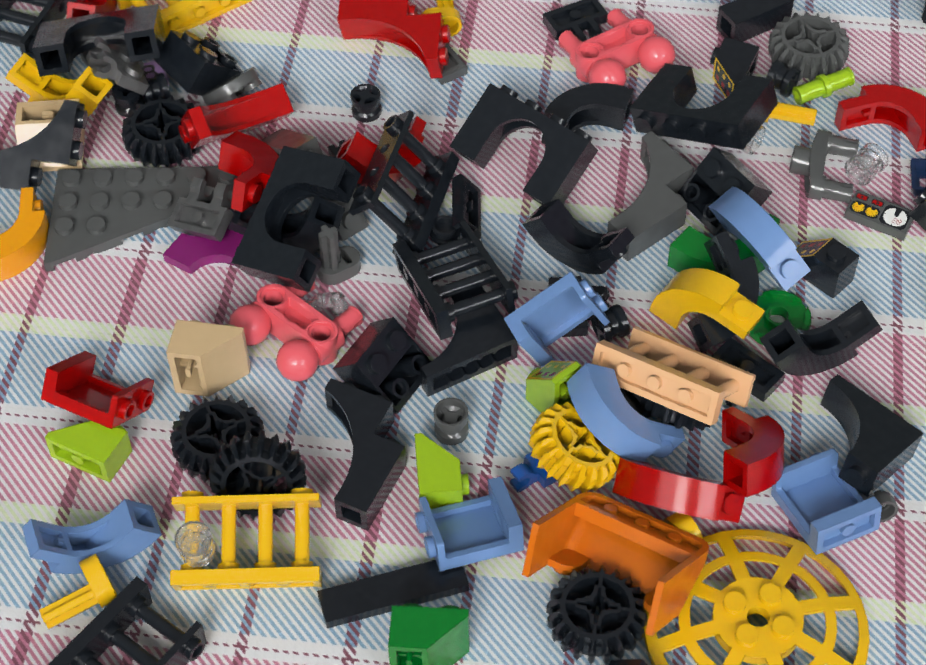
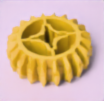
[528,402,620,492]

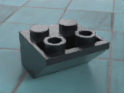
[154,30,243,96]
[677,147,772,235]
[333,317,431,414]

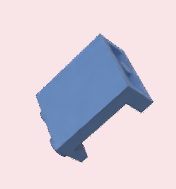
[504,271,610,367]
[771,448,882,555]
[414,476,524,571]

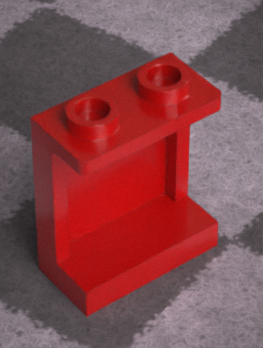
[41,351,154,429]

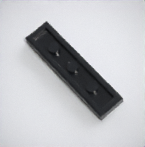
[317,560,469,629]

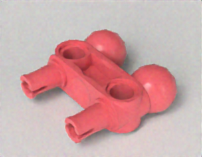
[558,8,676,86]
[229,281,363,382]

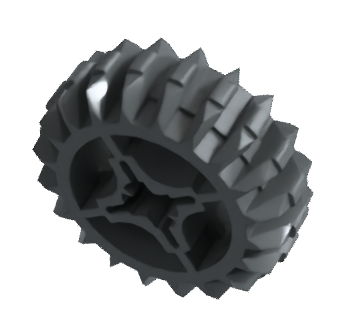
[768,11,850,81]

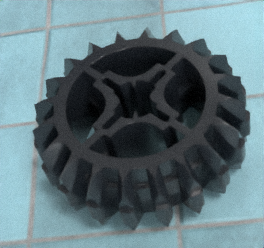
[121,95,200,167]
[170,394,265,483]
[208,430,307,522]
[546,565,648,665]

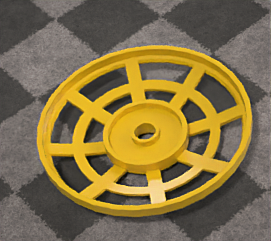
[643,529,870,665]

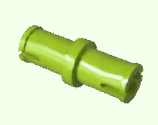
[792,67,855,105]

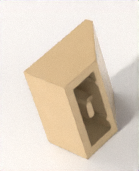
[15,99,85,172]
[166,319,251,397]

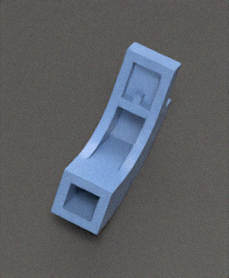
[708,186,811,291]
[566,363,686,462]
[22,499,162,574]

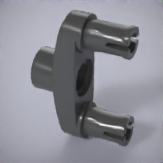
[789,129,859,204]

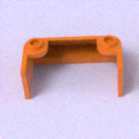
[522,492,709,636]

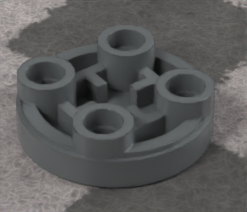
[202,67,262,106]

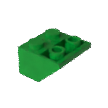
[388,603,470,665]

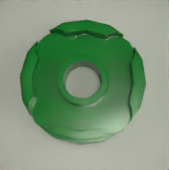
[749,290,811,346]

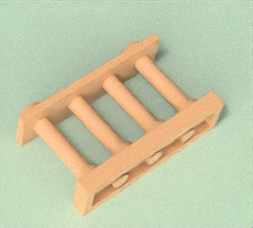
[591,326,756,426]

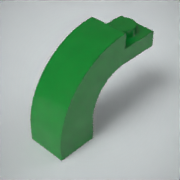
[667,213,780,274]

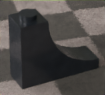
[421,286,517,397]
[820,374,924,497]

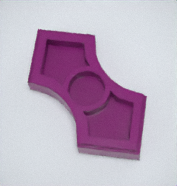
[163,225,243,274]

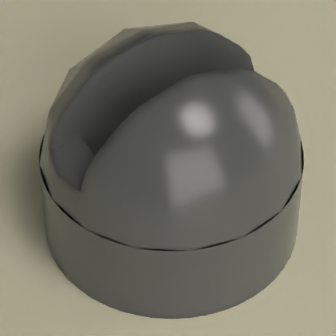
[868,490,899,522]

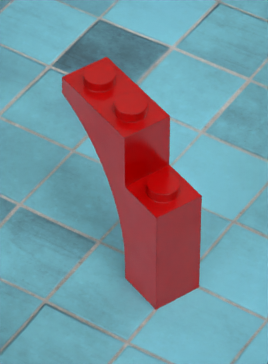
[337,0,451,79]
[178,83,294,149]

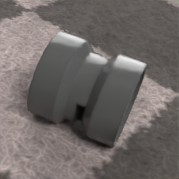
[434,397,468,445]

